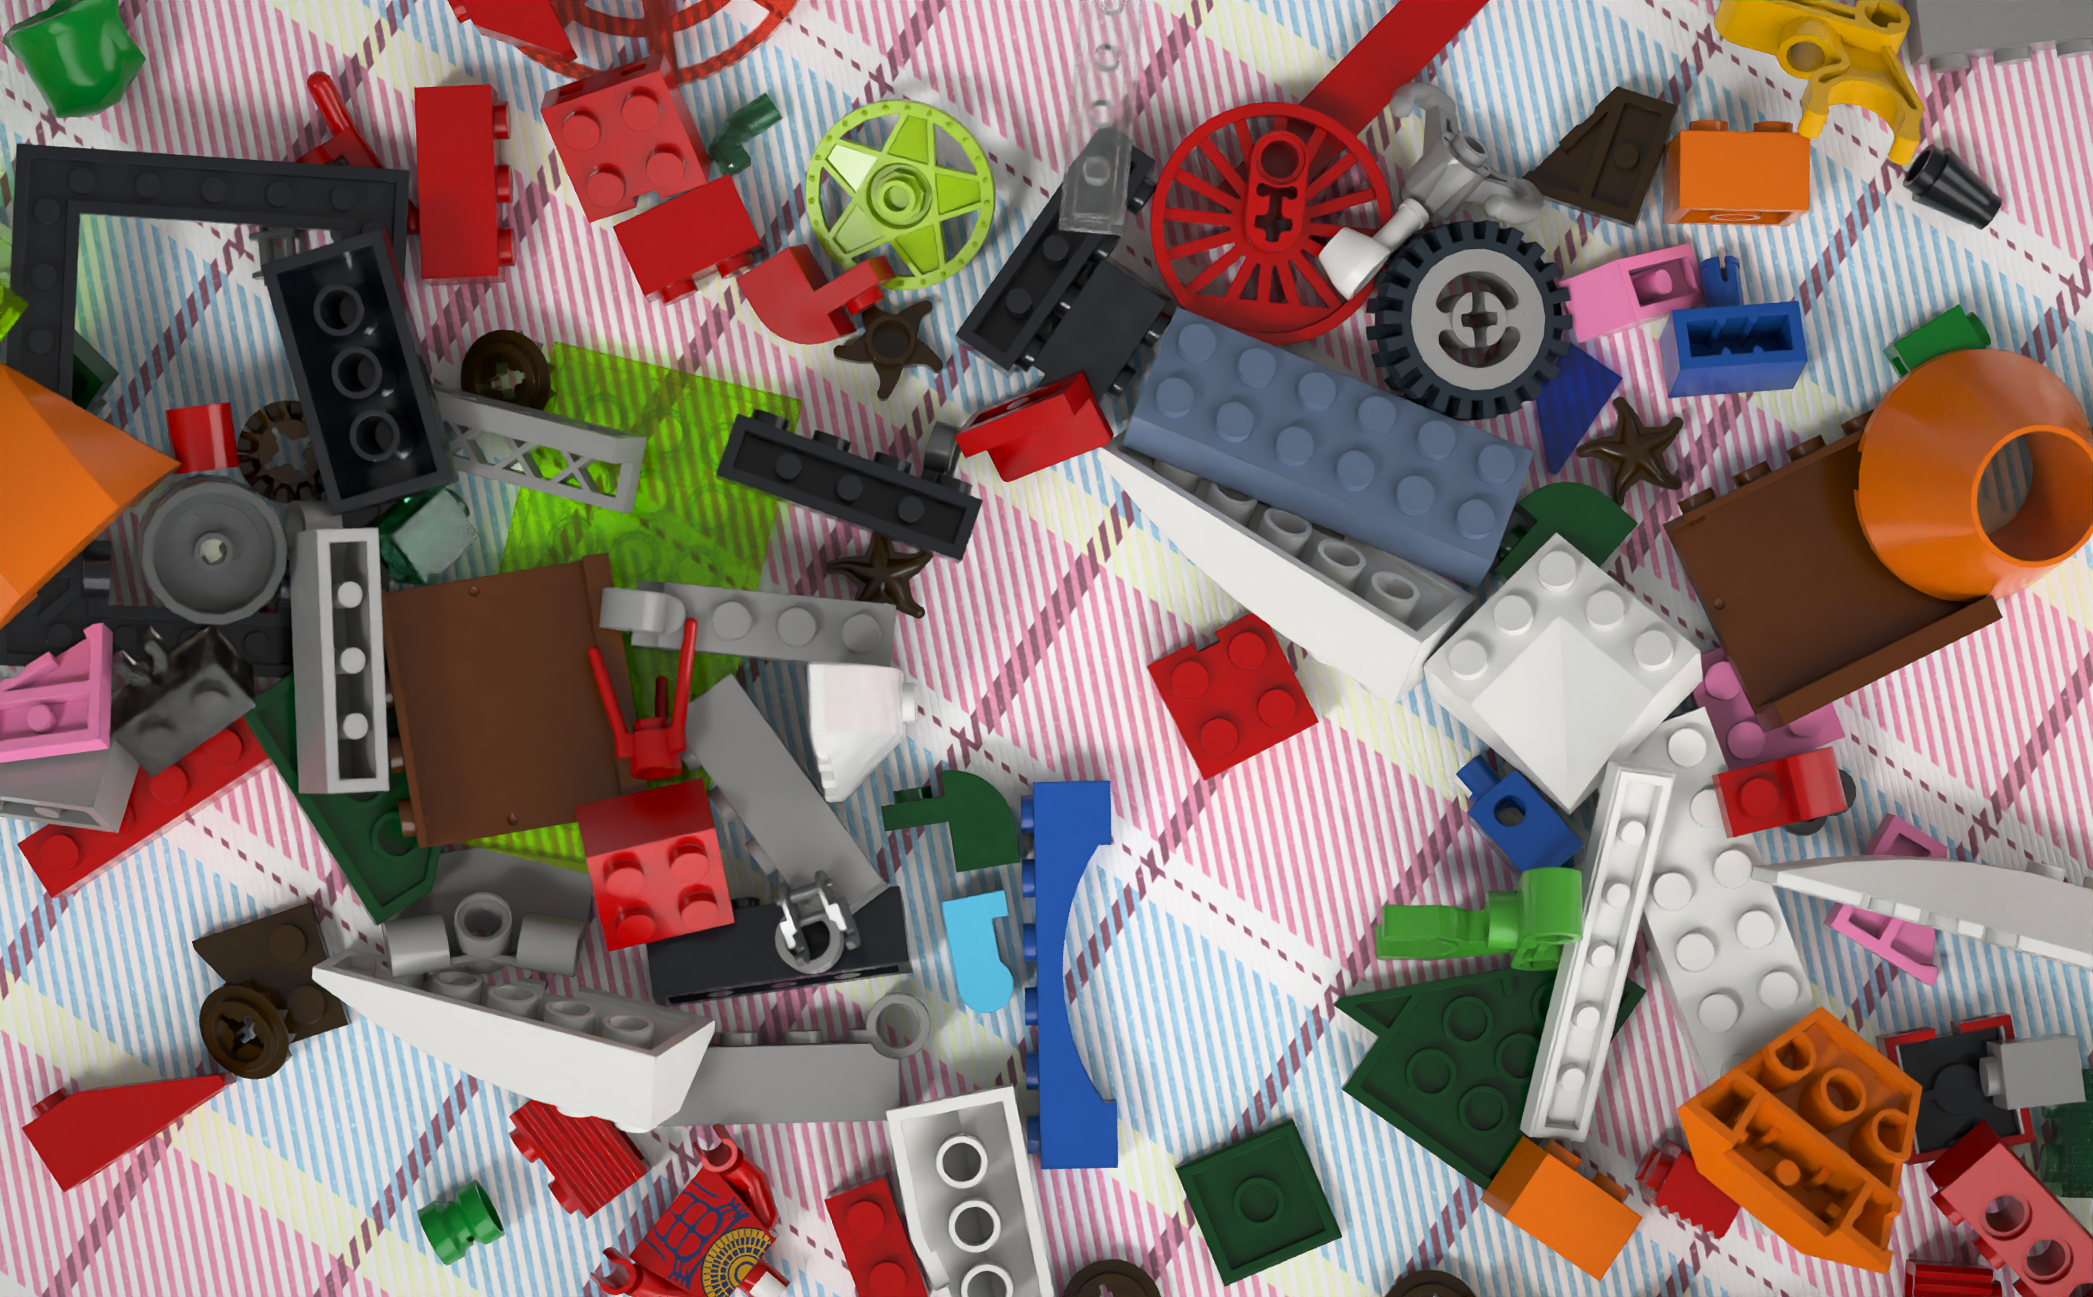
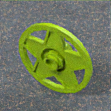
[805,99,996,290]

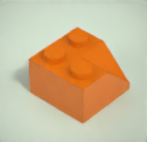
[1662,120,1810,226]

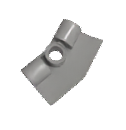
[381,847,593,979]

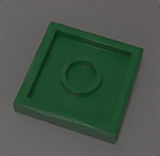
[1175,1117,1343,1286]

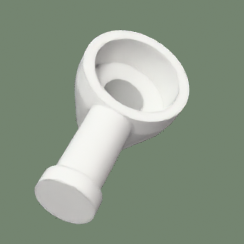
[1318,198,1429,300]

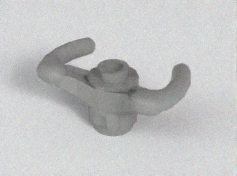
[1390,82,1545,224]

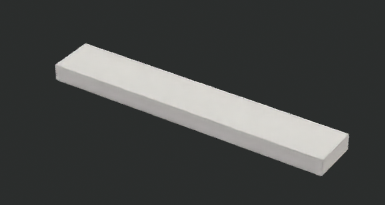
[1519,760,1676,1143]

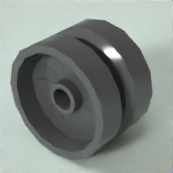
[136,474,287,625]

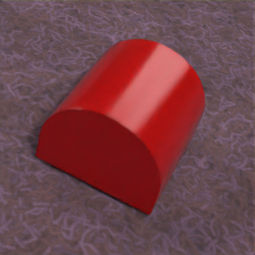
[165,402,239,475]

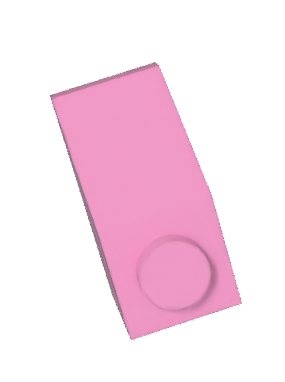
[1559,242,1705,343]

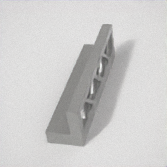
[432,383,647,513]

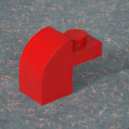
[736,244,897,345]
[1711,746,1848,838]

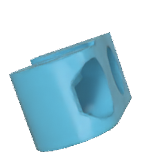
[941,889,1014,1013]

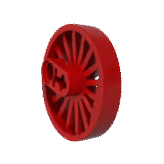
[1150,102,1392,346]

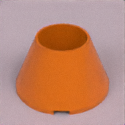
[1854,348,2093,603]

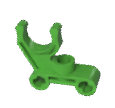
[1375,867,1583,971]

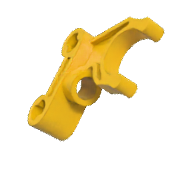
[1714,0,1926,165]

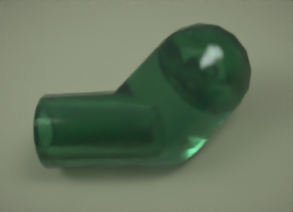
[707,92,783,178]

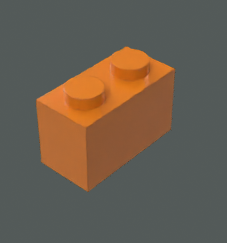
[1480,1136,1643,1281]

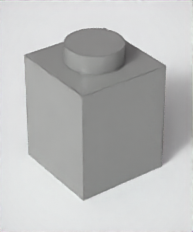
[1979,1033,2085,1110]

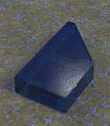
[1533,342,1623,476]

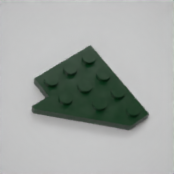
[235,644,442,926]
[1333,967,1647,1191]

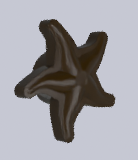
[833,300,943,401]
[1575,397,1684,507]
[825,533,934,619]

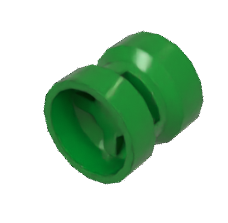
[417,1179,505,1266]

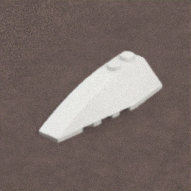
[1096,429,1477,704]
[809,663,918,802]
[1751,855,2093,972]
[312,949,715,1133]
[886,1083,1055,1297]

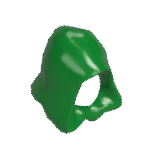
[3,0,146,118]

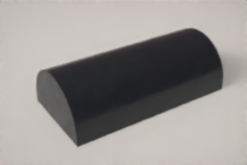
[261,228,460,516]

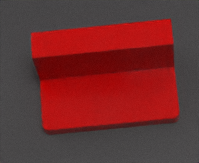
[954,371,1114,482]

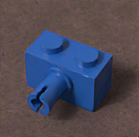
[1659,256,1808,398]

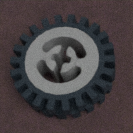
[1366,220,1572,421]

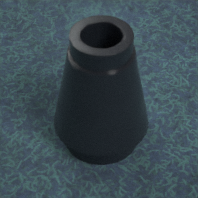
[1903,144,2002,230]

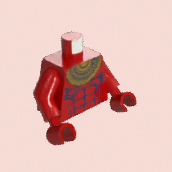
[590,1123,790,1297]

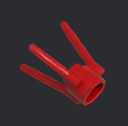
[588,617,698,780]

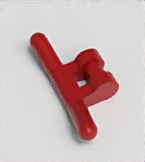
[294,71,420,235]

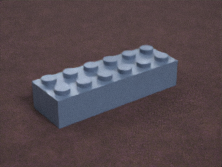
[1121,307,1534,589]

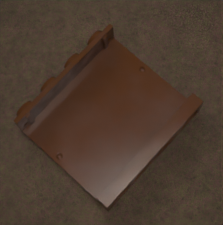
[1663,409,2003,733]
[381,552,648,849]

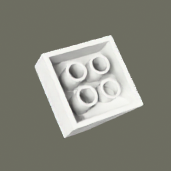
[1423,532,1703,814]

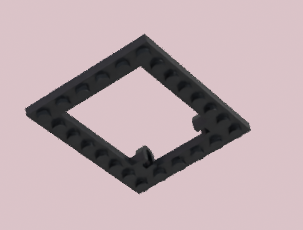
[0,143,410,678]

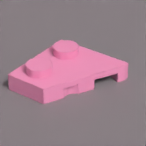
[0,623,113,763]
[1823,813,1948,986]

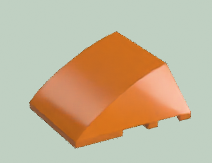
[0,362,182,630]
[1677,1006,1923,1274]

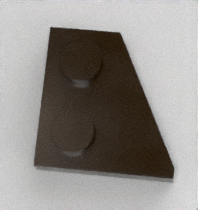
[1521,86,1678,230]
[192,902,352,1043]

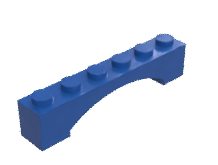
[1021,781,1118,1169]

